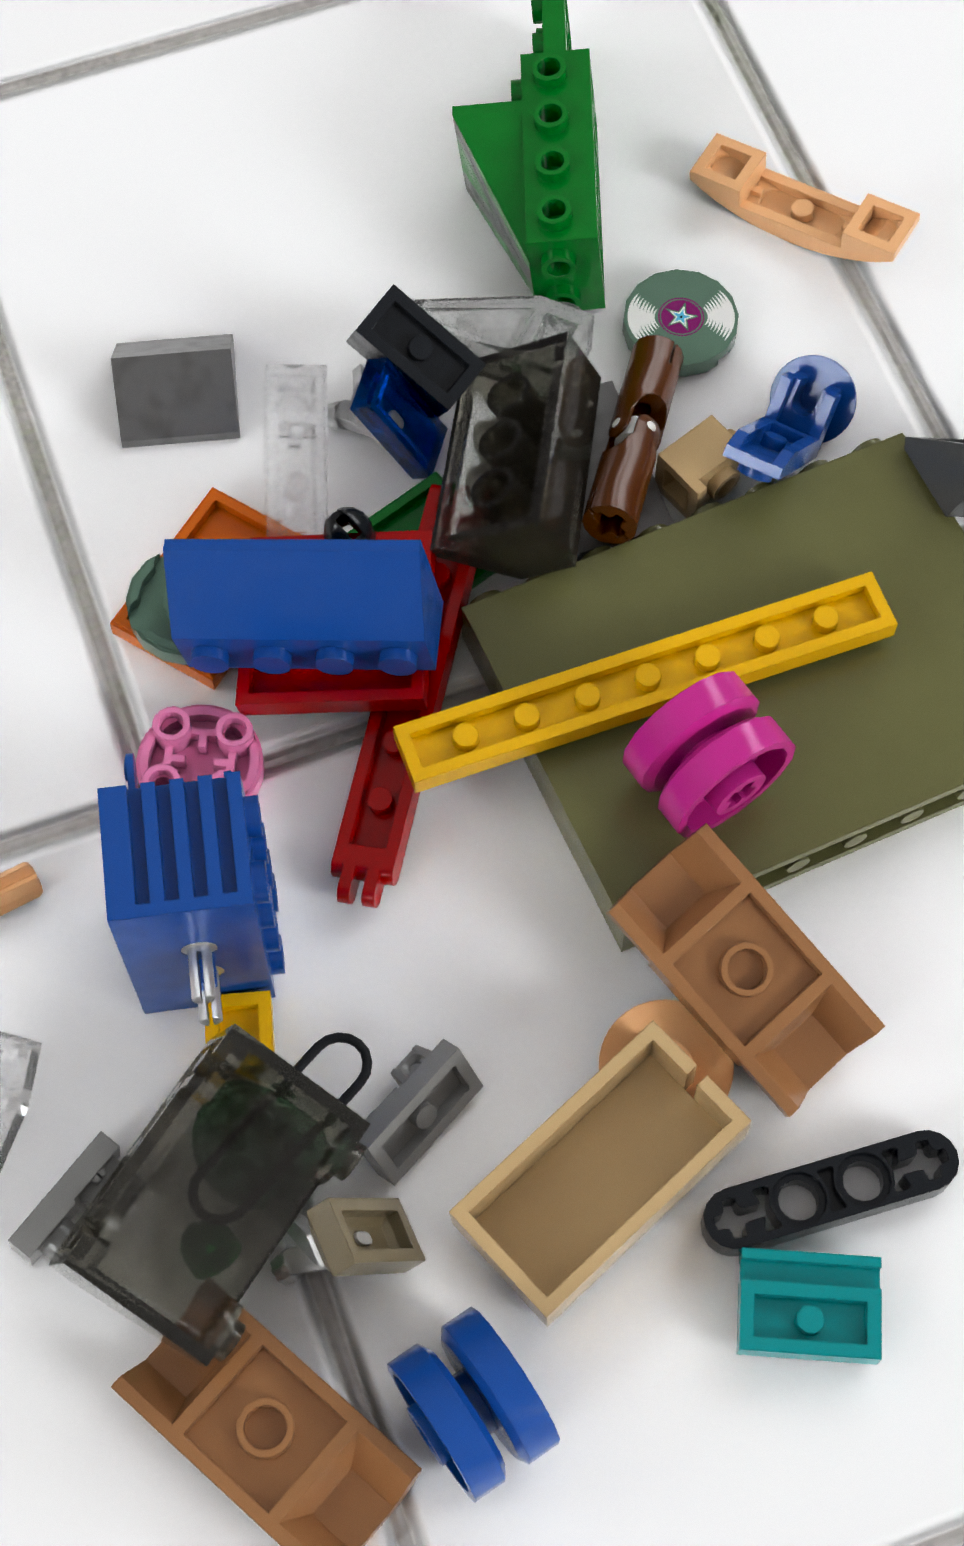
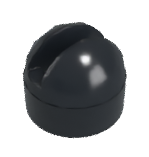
[323,507,376,540]

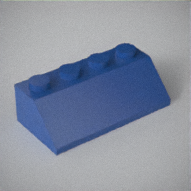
[163,539,444,676]

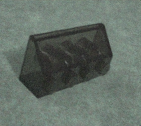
[430,331,601,580]

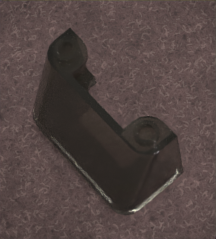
[49,1023,371,1366]

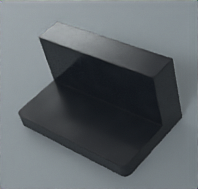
[346,284,487,419]

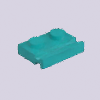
[736,1247,882,1365]

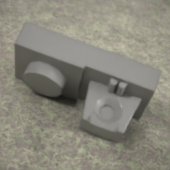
[350,1039,483,1186]
[8,1131,142,1266]

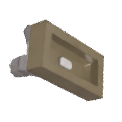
[267,1197,426,1286]

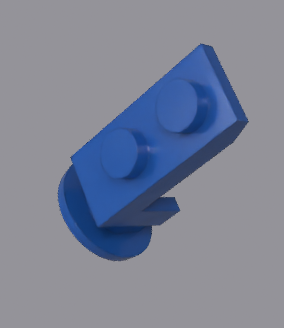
[722,355,857,482]

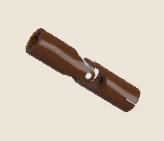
[582,335,684,544]

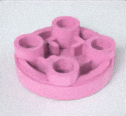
[136,705,265,796]

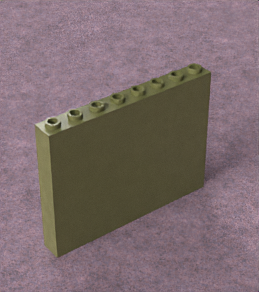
[462,433,964,952]

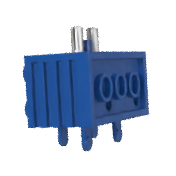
[97,753,285,1026]

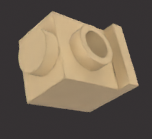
[655,415,740,518]

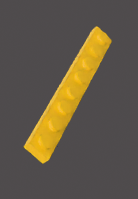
[393,571,898,793]

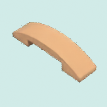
[690,133,920,262]

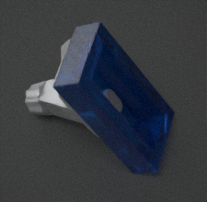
[323,357,448,479]

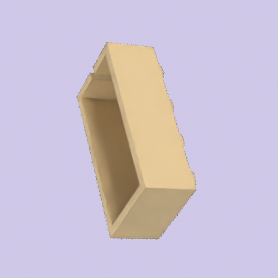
[449,1021,752,1327]

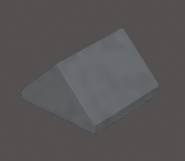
[111,334,240,448]

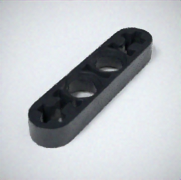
[700,1130,959,1257]

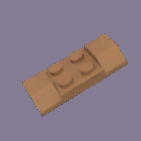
[606,823,885,1117]
[111,1278,422,1546]

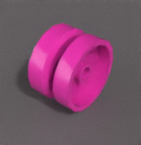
[622,671,796,838]

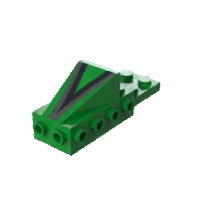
[452,0,606,314]

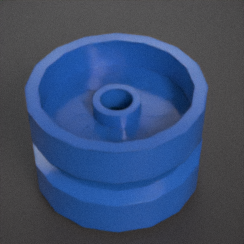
[387,1306,560,1503]

